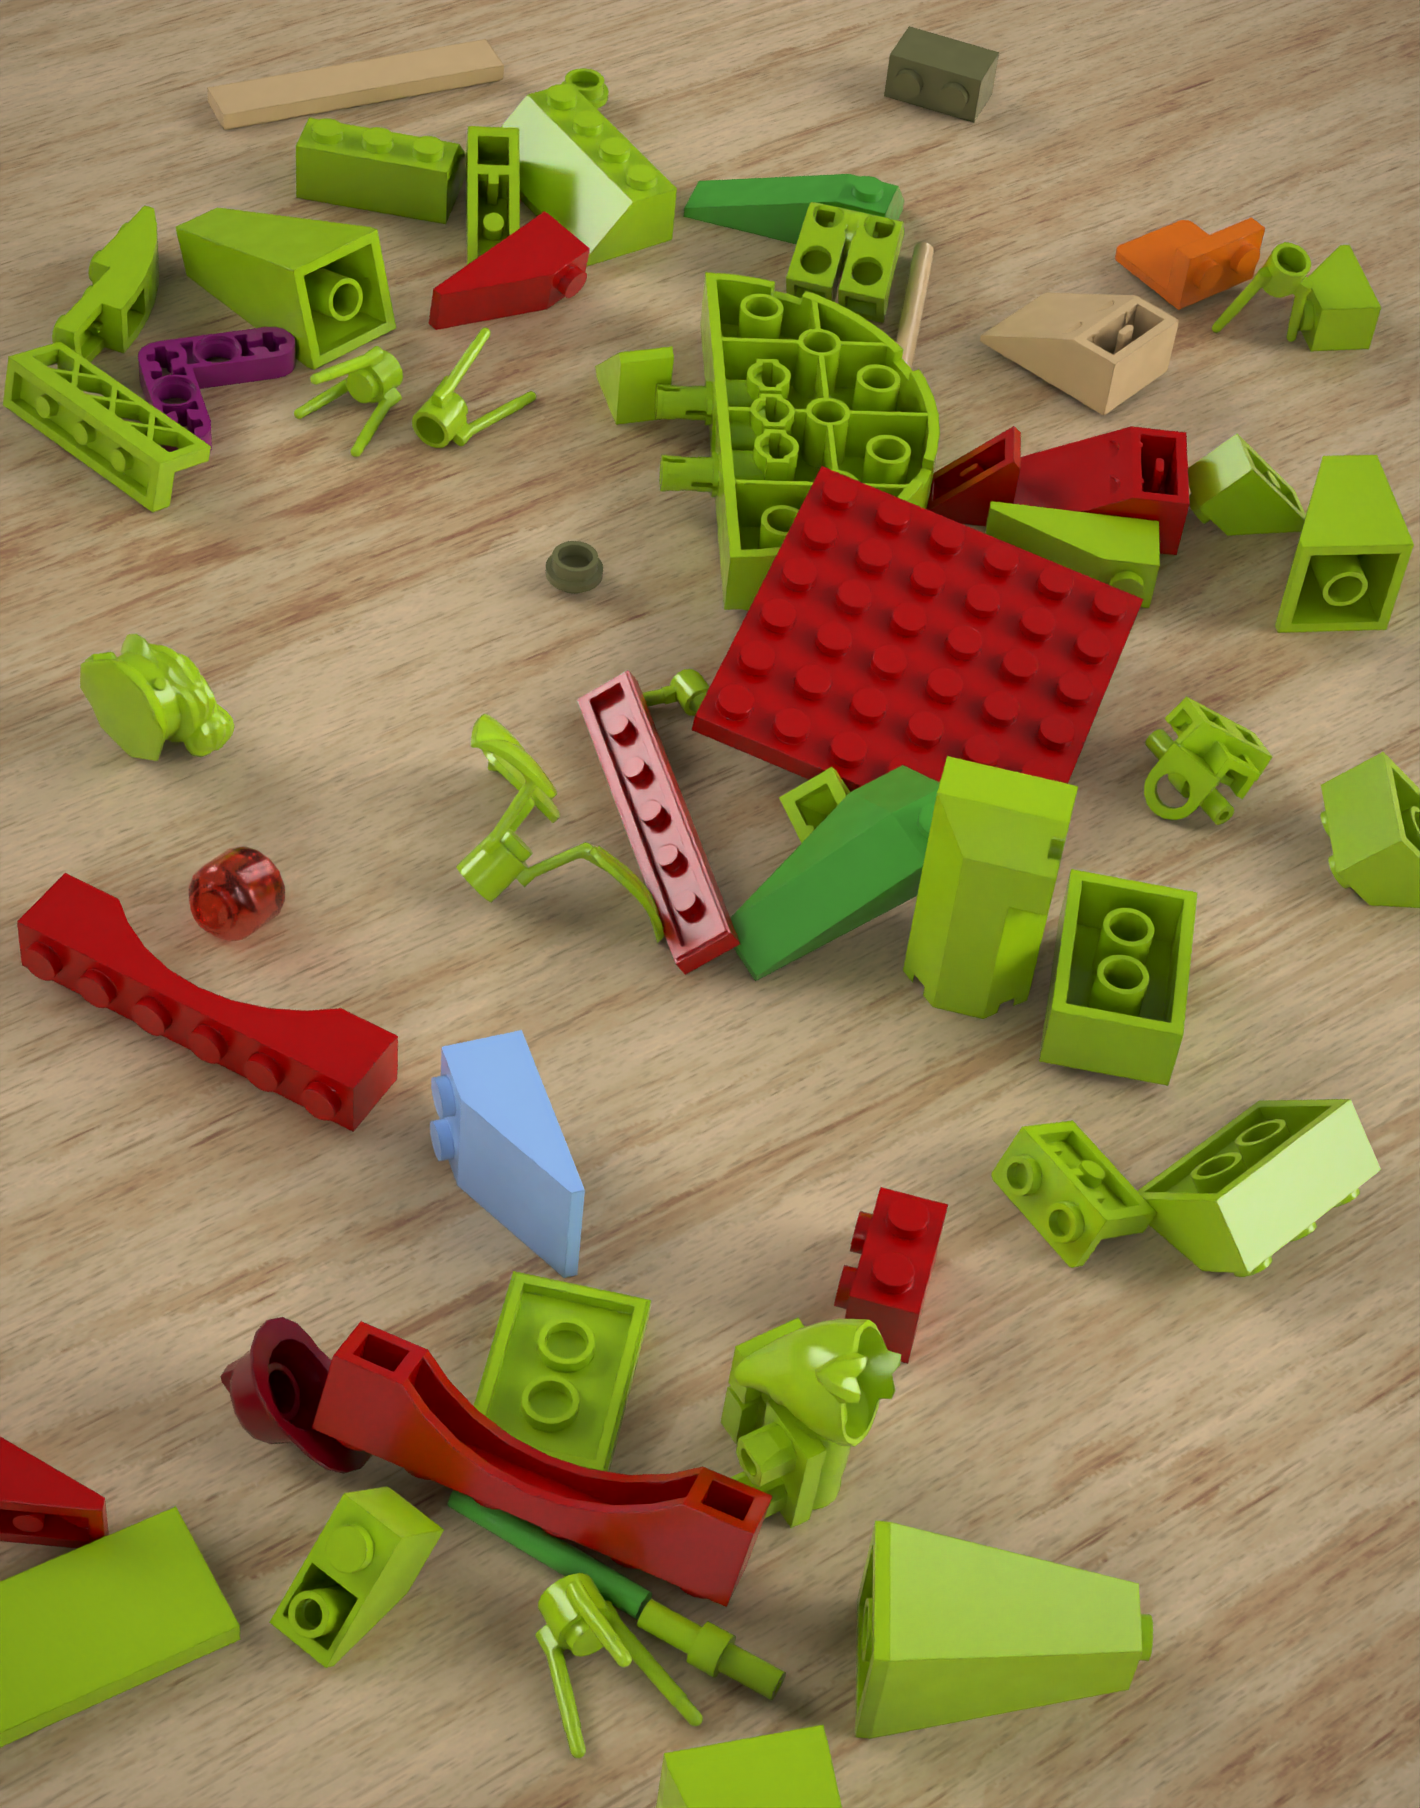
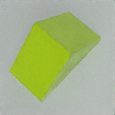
[595,346,674,425]

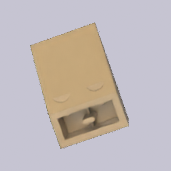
[980,292,1179,416]

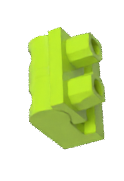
[786,202,904,323]
[721,1318,851,1528]

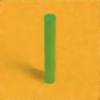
[447,1490,652,1619]

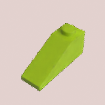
[466,126,520,265]
[985,501,1160,608]

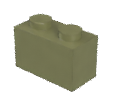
[884,26,999,123]

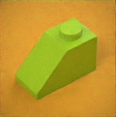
[1298,245,1381,352]
[1188,433,1306,536]

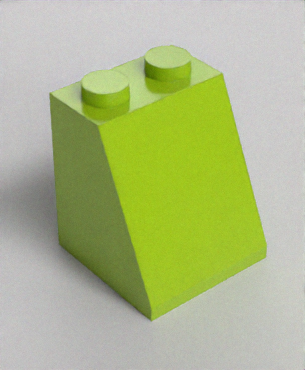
[1275,455,1414,633]

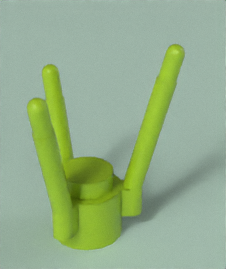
[1212,242,1314,342]
[412,328,536,448]
[294,346,403,457]
[535,1573,703,1758]

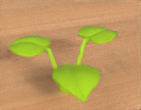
[456,714,664,944]

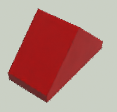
[926,426,1021,527]

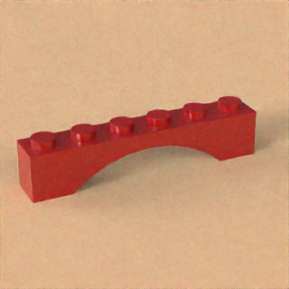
[17,873,398,1132]
[312,1321,773,1607]

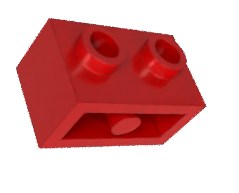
[834,1187,948,1364]

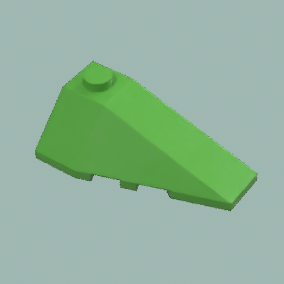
[683,174,904,244]
[730,765,940,981]

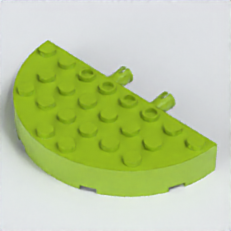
[655,272,940,611]

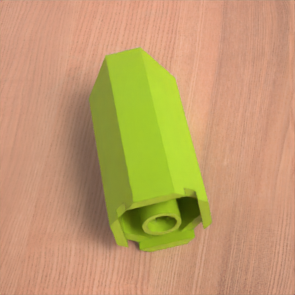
[903,756,1078,1019]

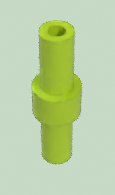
[1145,729,1234,825]
[637,1599,786,1700]

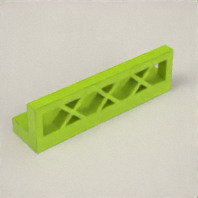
[3,341,211,512]

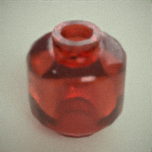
[188,846,285,941]

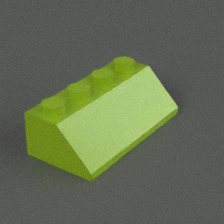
[501,83,677,267]

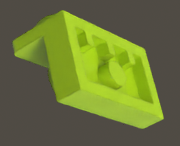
[991,1120,1157,1268]

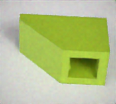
[269,1486,444,1668]

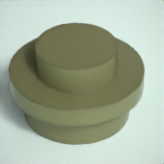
[545,541,603,594]

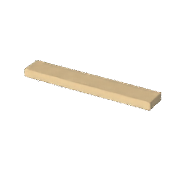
[207,39,504,130]

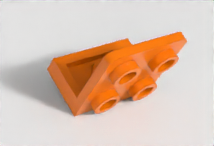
[1115,217,1265,310]

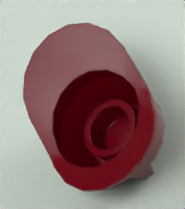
[220,1317,372,1474]

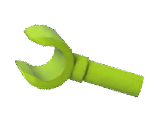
[642,669,710,716]

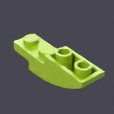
[52,205,159,370]

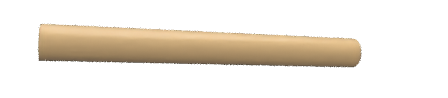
[896,242,934,369]

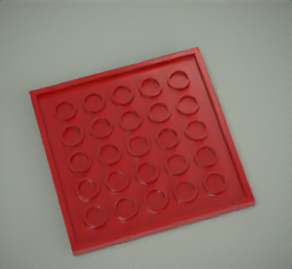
[691,466,1144,792]

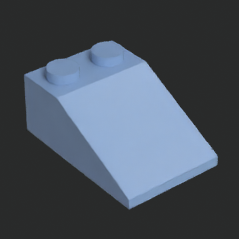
[430,1030,585,1278]

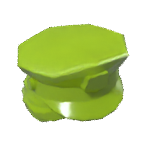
[80,634,235,761]

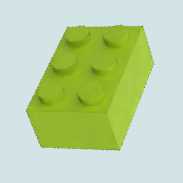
[1039,869,1198,1086]

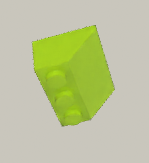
[296,117,466,224]
[1137,1099,1381,1277]

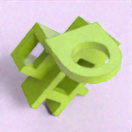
[1144,696,1272,820]

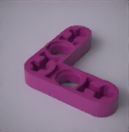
[138,327,296,452]

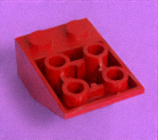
[1013,426,1190,555]

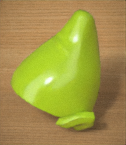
[735,1319,901,1447]

